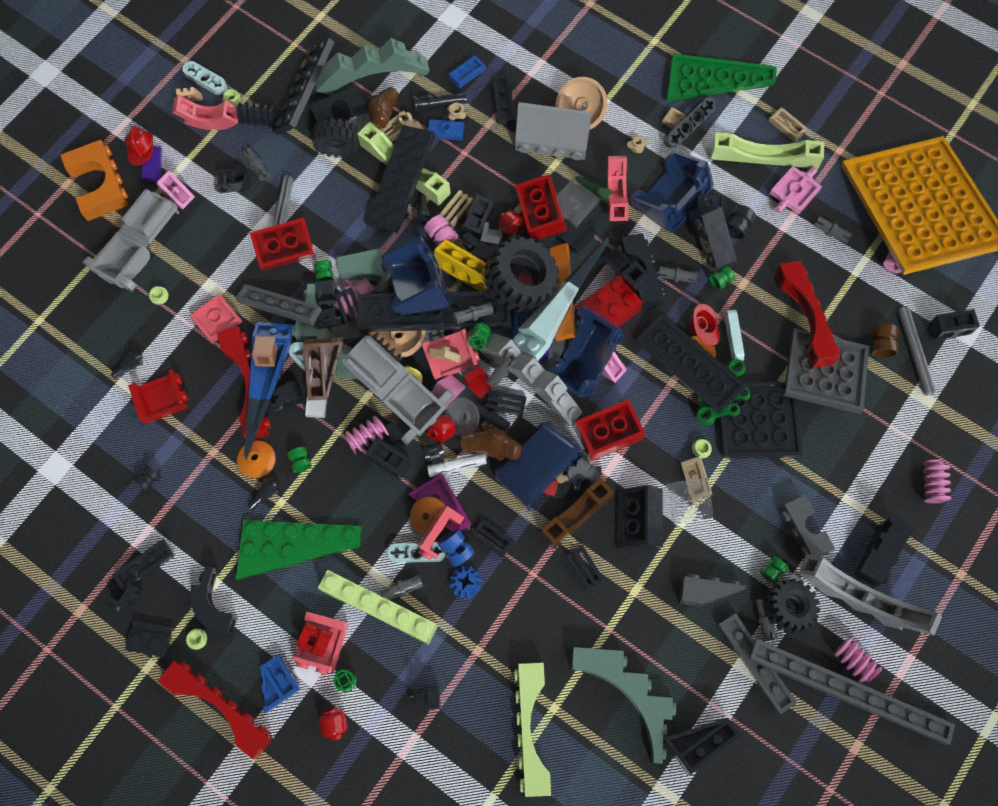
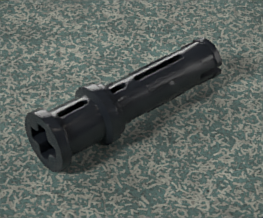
[413,92,467,112]

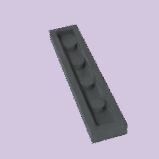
[235,284,322,325]
[718,613,797,715]

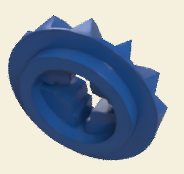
[450,566,482,599]

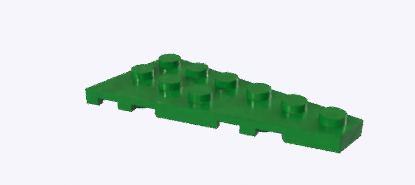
[236,520,362,580]

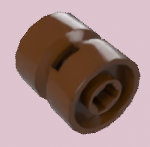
[872,324,898,358]

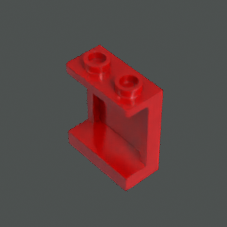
[128,369,189,424]

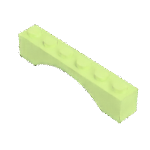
[358,122,451,206]
[711,132,824,169]
[318,570,438,645]
[515,663,551,797]

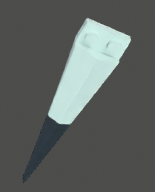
[512,236,609,361]

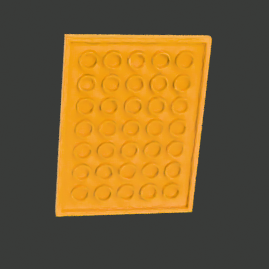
[841,136,998,275]

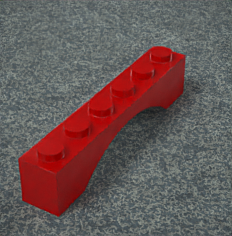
[775,261,840,369]
[217,326,271,439]
[157,661,273,759]

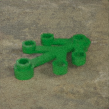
[696,359,750,426]

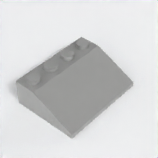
[515,102,591,160]

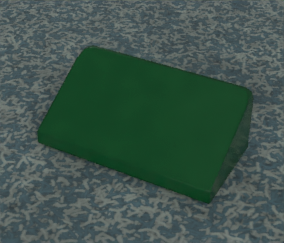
[575,176,613,201]

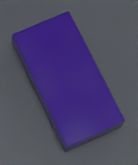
[142,146,163,181]

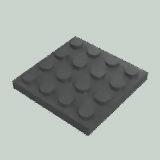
[784,328,869,414]

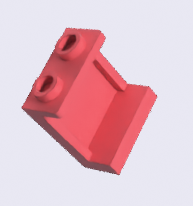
[422,329,480,381]
[416,506,464,560]
[292,612,348,675]

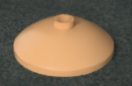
[556,77,608,130]
[369,330,426,358]

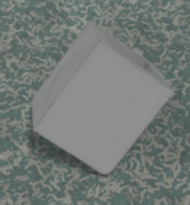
[481,222,503,246]

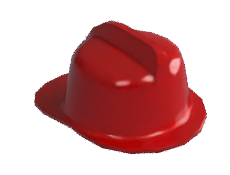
[125,126,154,166]
[688,304,719,346]

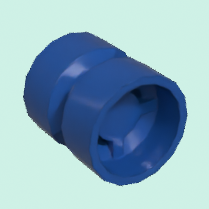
[437,529,474,567]

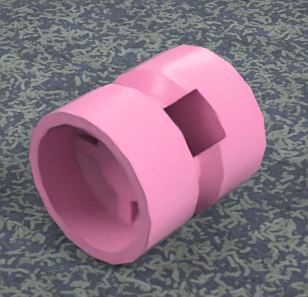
[424,215,458,247]

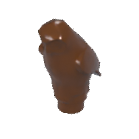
[365,87,399,129]
[461,424,522,461]

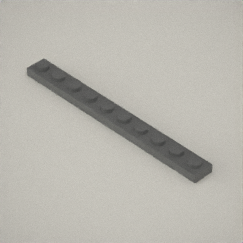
[748,639,955,745]

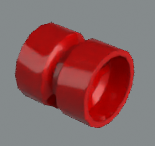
[296,622,333,658]

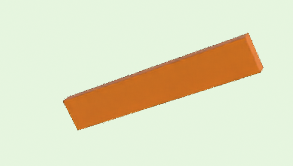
[550,243,575,341]

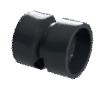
[726,204,756,240]

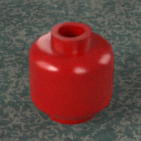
[499,210,525,237]
[427,415,455,443]
[318,707,348,741]

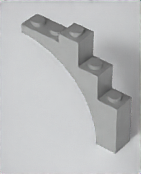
[480,332,583,426]
[799,554,942,636]

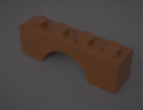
[541,478,614,549]

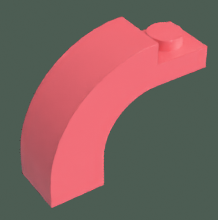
[172,95,238,130]
[607,156,629,221]

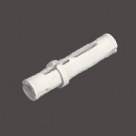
[427,453,487,478]

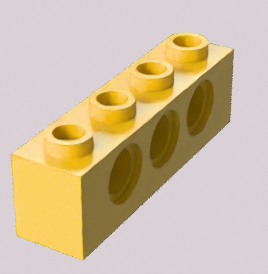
[434,239,491,291]

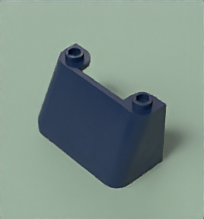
[629,150,714,233]
[381,235,451,315]
[546,305,624,397]
[495,422,583,511]

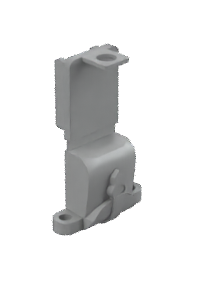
[83,189,179,292]
[342,336,454,445]

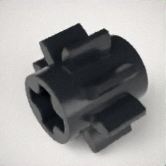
[422,440,445,464]

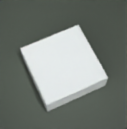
[305,397,327,418]

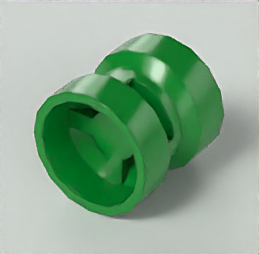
[313,260,334,281]
[709,265,735,290]
[468,323,491,350]
[287,447,312,473]
[760,556,789,585]
[333,670,357,692]

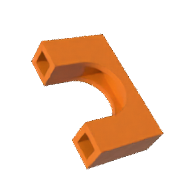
[61,140,129,221]

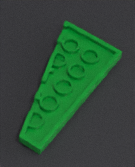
[667,54,777,102]

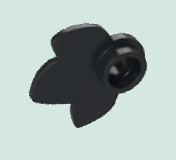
[567,455,601,494]

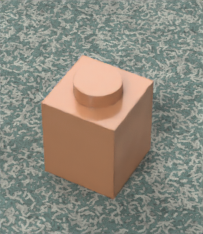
[252,336,278,367]

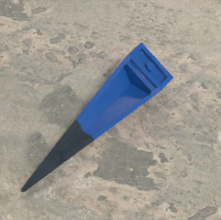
[244,322,293,459]

